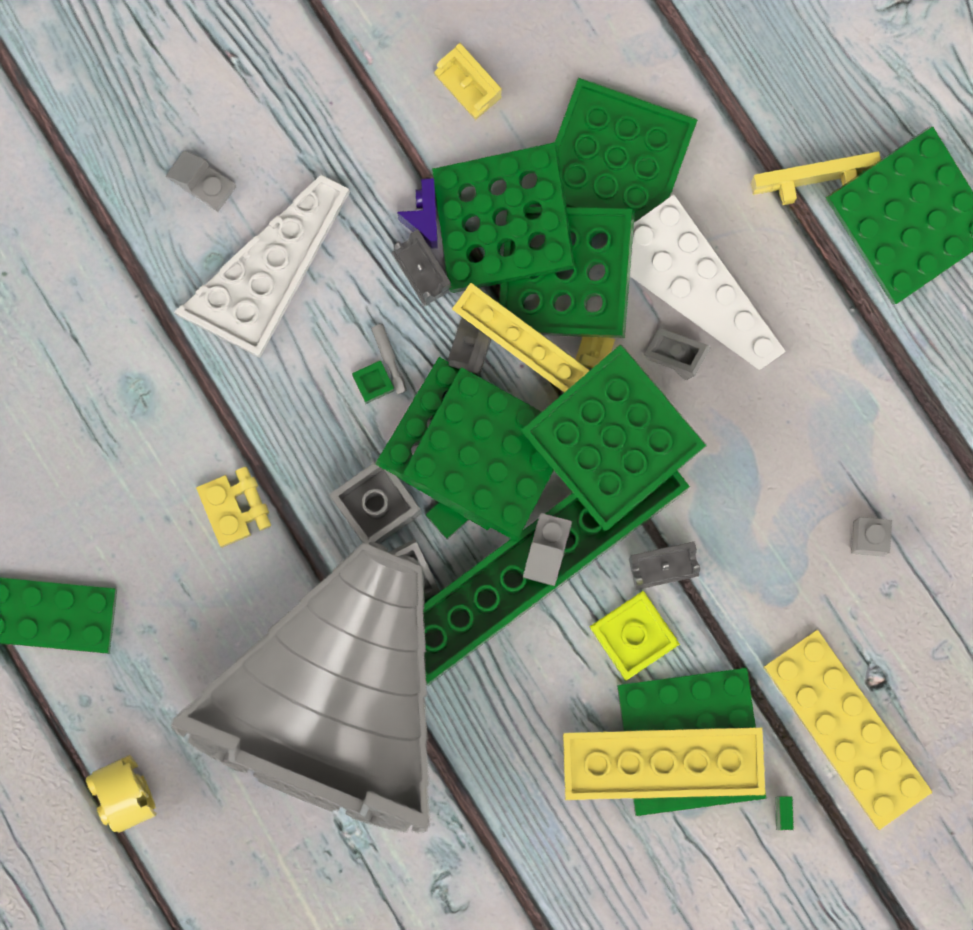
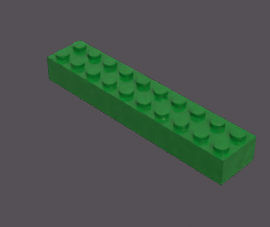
[423,471,690,686]

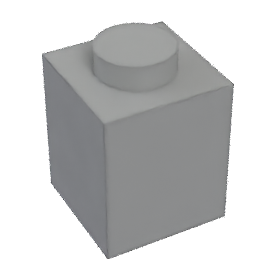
[851,517,892,556]

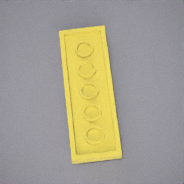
[763,629,933,830]
[563,728,765,800]

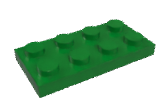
[0,578,117,654]

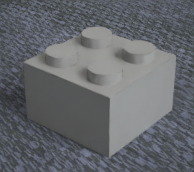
[329,462,421,545]

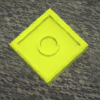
[589,591,680,681]

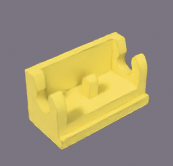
[434,43,502,120]

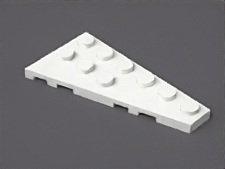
[174,175,350,358]
[599,195,786,370]

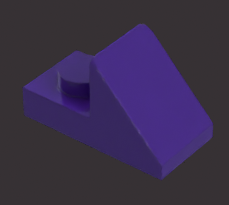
[397,178,438,249]

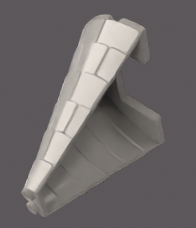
[171,542,430,833]

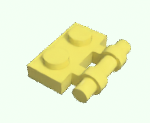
[196,467,271,548]

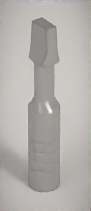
[371,324,407,394]

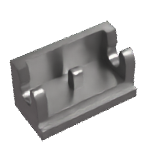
[392,230,451,307]
[448,317,492,377]
[629,541,700,590]

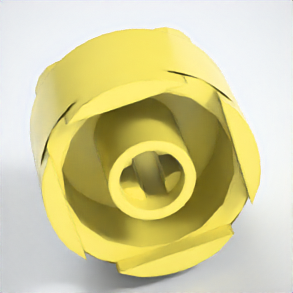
[86,755,157,833]

